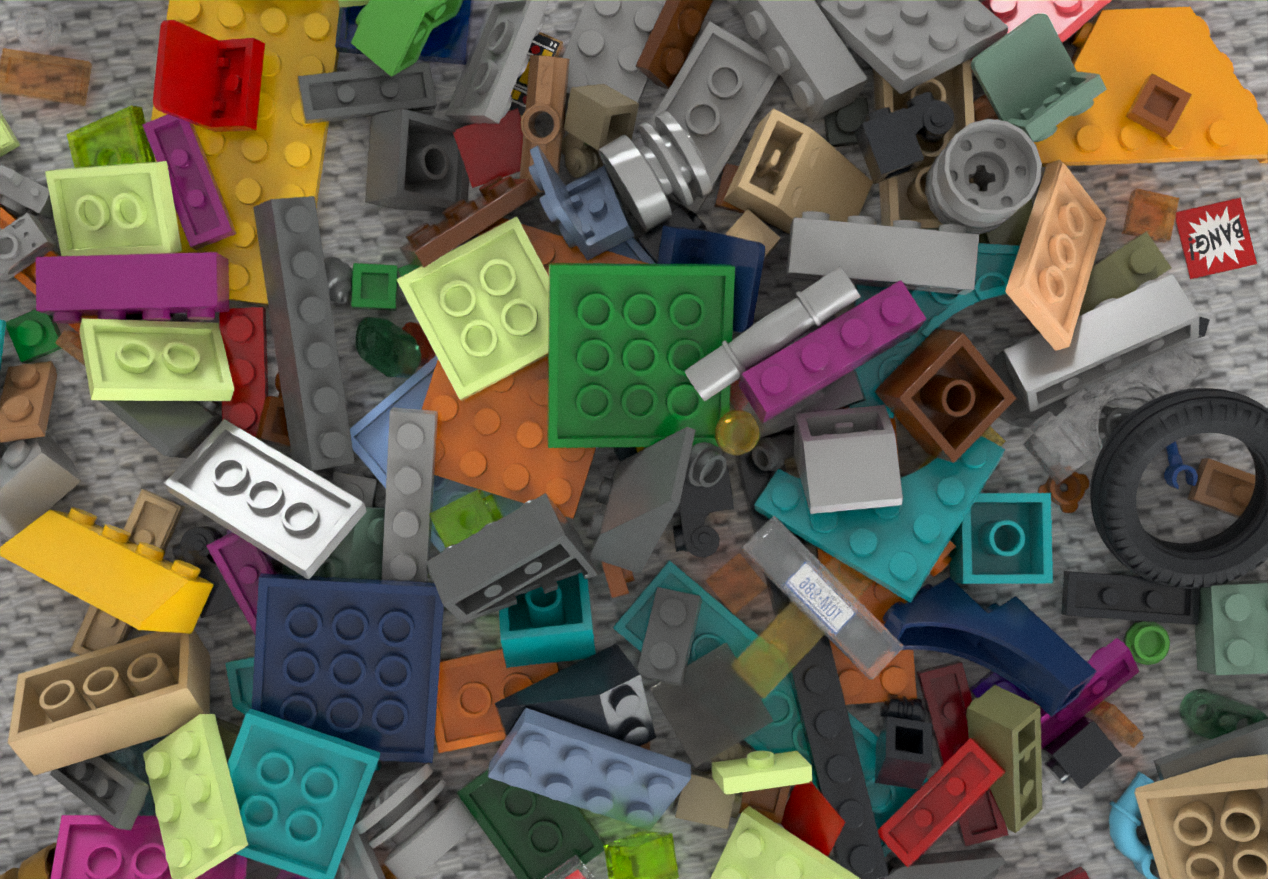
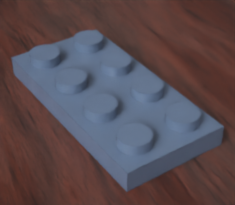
[488,708,691,830]

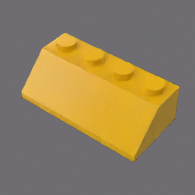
[0,507,214,634]

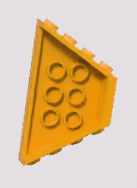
[1034,7,1268,167]

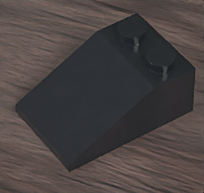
[494,644,656,747]

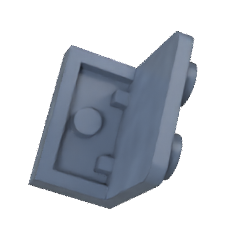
[528,145,635,261]

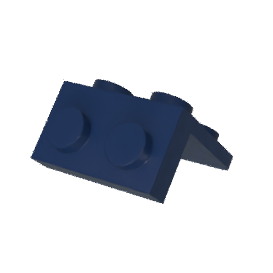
[657,226,765,333]

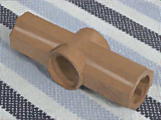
[520,55,570,192]

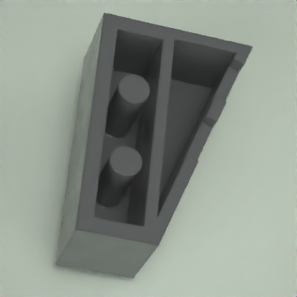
[426,493,598,623]

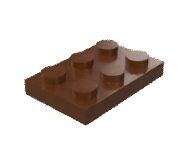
[399,176,538,268]

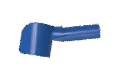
[1164,441,1198,489]

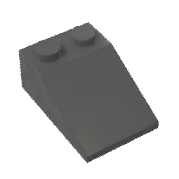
[586,427,695,574]

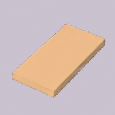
[1005,160,1107,351]

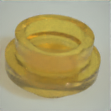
[715,410,760,455]

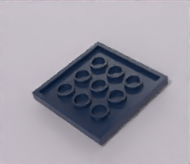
[251,573,444,763]

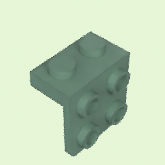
[971,13,1107,142]
[282,506,385,580]

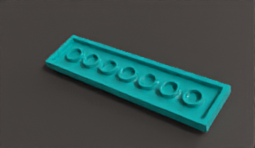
[613,560,928,858]

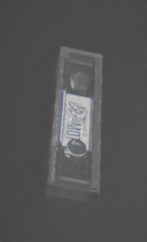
[740,516,904,680]

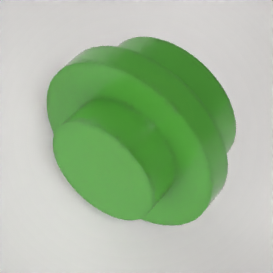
[1124,621,1170,665]

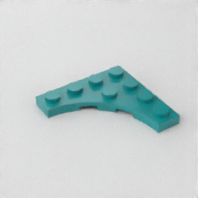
[847,243,1020,419]
[754,436,1005,603]

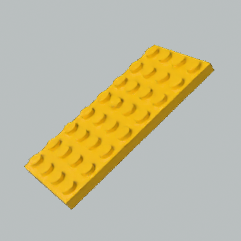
[145,0,346,305]

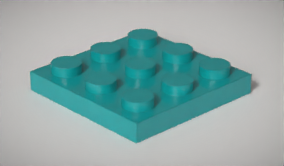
[227,708,380,879]

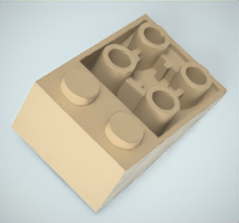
[724,108,873,234]

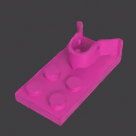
[51,815,247,879]

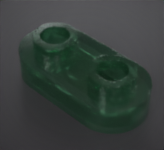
[355,317,421,378]
[1179,689,1268,739]

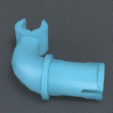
[1109,771,1159,879]

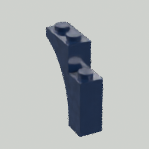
[880,577,1097,717]

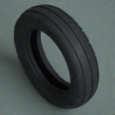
[1090,388,1268,589]

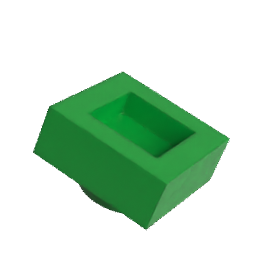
[351,263,398,311]
[6,309,66,364]

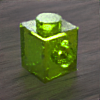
[429,489,504,548]
[604,831,679,879]

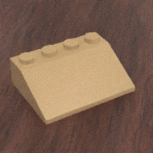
[1134,754,1268,879]

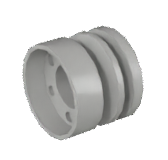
[599,110,713,232]
[925,119,1042,234]
[354,763,476,879]

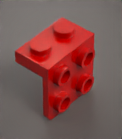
[153,20,265,132]

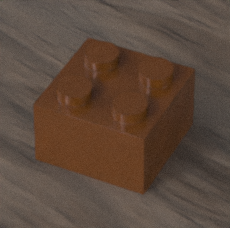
[874,328,1016,463]

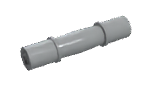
[685,266,860,401]

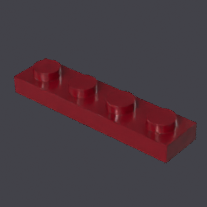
[916,661,1009,846]

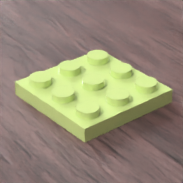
[396,216,549,401]

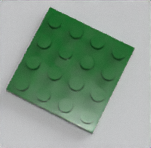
[547,263,735,448]

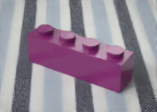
[36,252,229,324]
[738,280,926,424]

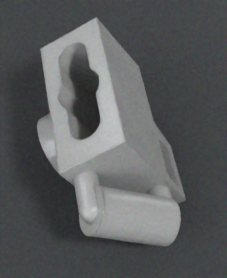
[0,164,53,219]
[0,212,57,282]

